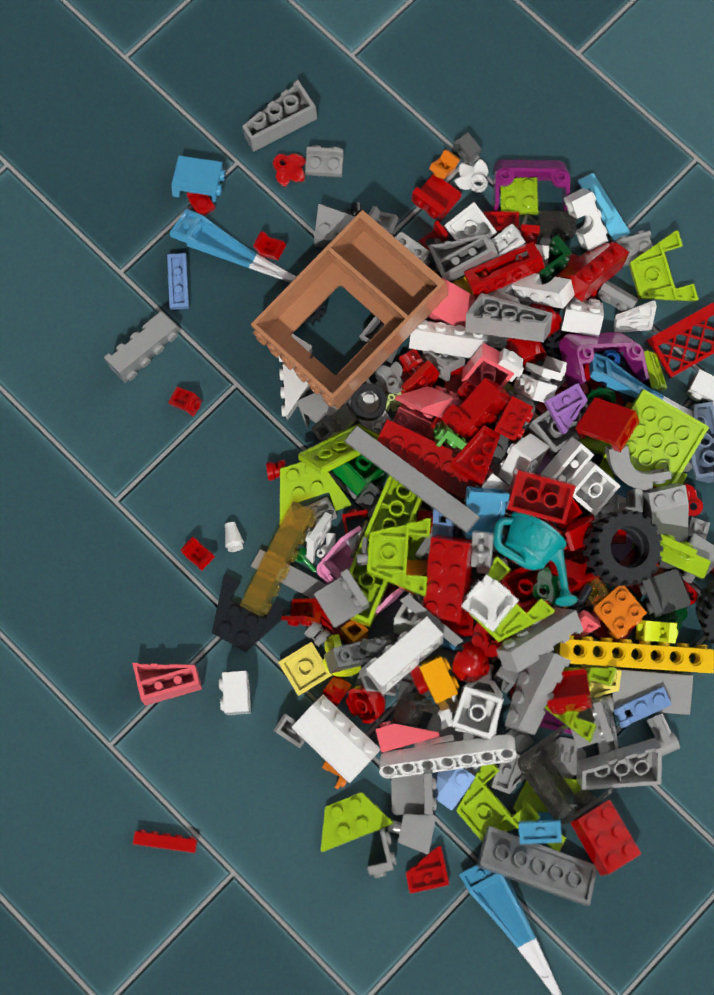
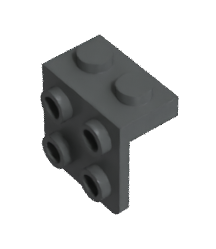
[639,569,691,618]

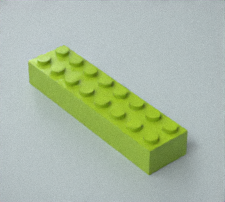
[349,476,423,627]

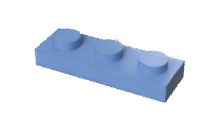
[167,253,189,310]

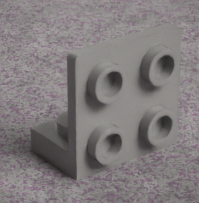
[314,569,369,627]
[571,698,616,748]

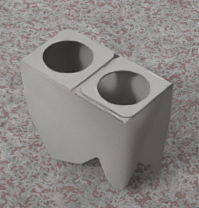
[297,393,343,430]

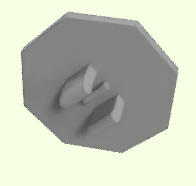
[545,737,586,779]

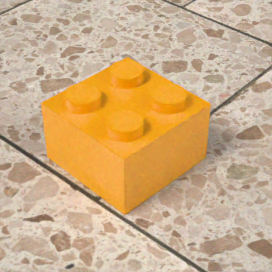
[418,654,459,704]

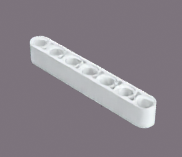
[379,735,516,778]

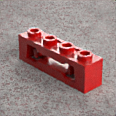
[464,242,544,299]

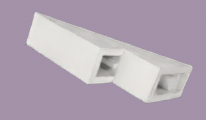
[279,334,313,420]

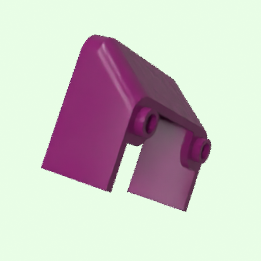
[493,160,570,215]
[559,332,649,389]

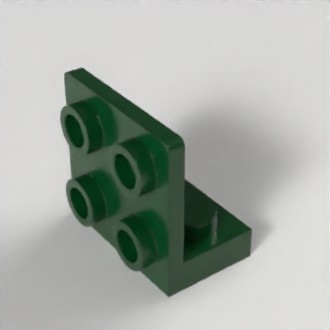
[539,235,572,284]

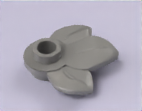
[375,362,403,394]

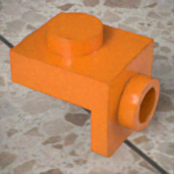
[429,150,460,179]
[322,761,347,790]

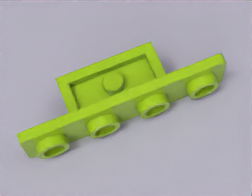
[631,534,711,579]

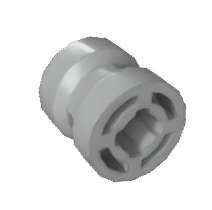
[304,623,331,647]

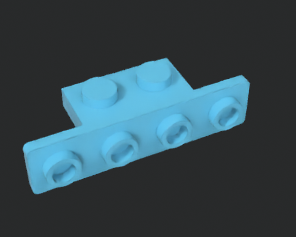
[577,173,630,242]

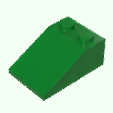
[332,455,384,496]

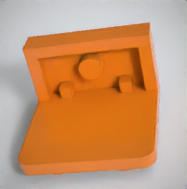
[593,586,647,639]

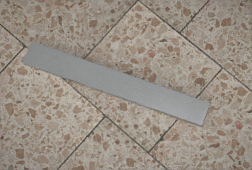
[345,426,479,533]

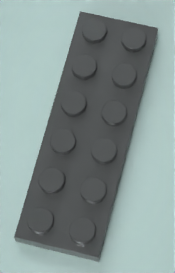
[477,826,597,906]

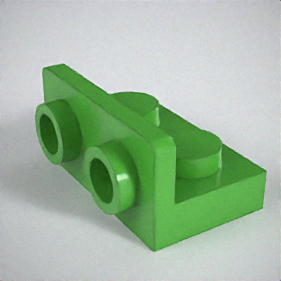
[433,421,466,450]

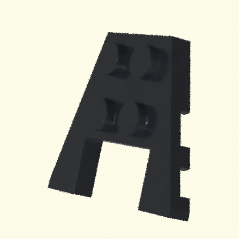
[212,574,291,652]

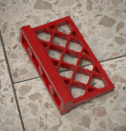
[646,302,714,378]

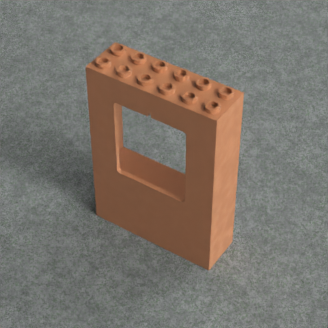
[251,210,448,409]

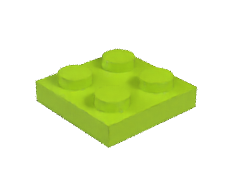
[500,177,538,215]

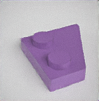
[544,384,587,435]

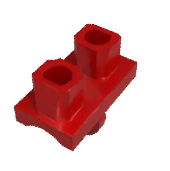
[399,349,424,377]

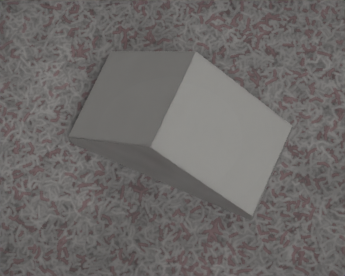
[273,714,305,748]

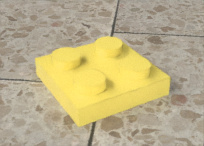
[278,642,332,696]

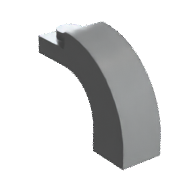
[605,445,671,490]

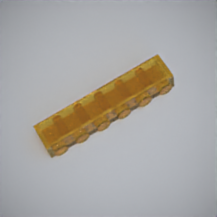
[240,501,317,617]

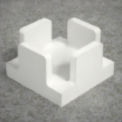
[445,202,497,241]
[461,575,519,632]

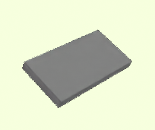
[611,669,693,715]

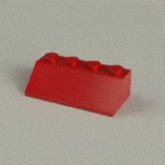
[555,242,630,302]

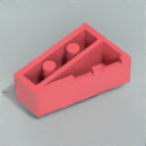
[133,663,202,706]

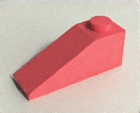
[375,721,441,752]

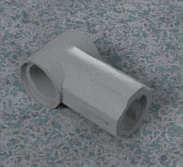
[646,713,680,756]

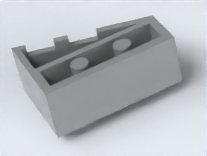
[428,234,499,282]

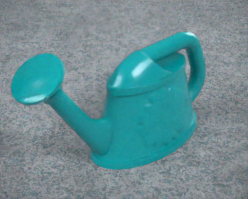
[493,512,578,606]

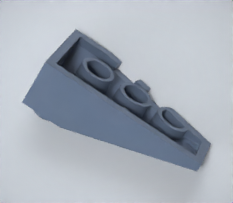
[691,402,714,483]

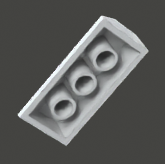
[366,617,443,695]
[291,695,381,783]

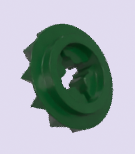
[586,386,616,405]

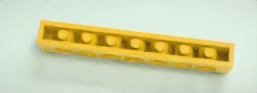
[555,636,714,673]

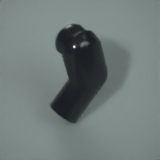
[571,584,593,608]

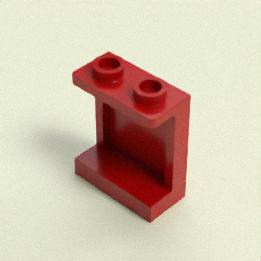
[576,397,640,453]

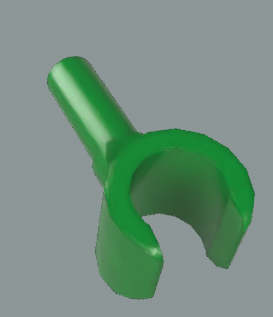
[294,547,317,573]

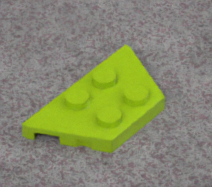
[321,792,394,852]

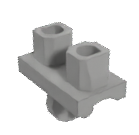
[471,531,494,569]

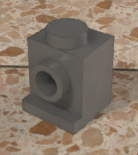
[453,133,481,165]

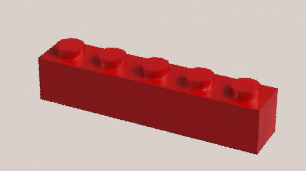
[133,829,198,853]

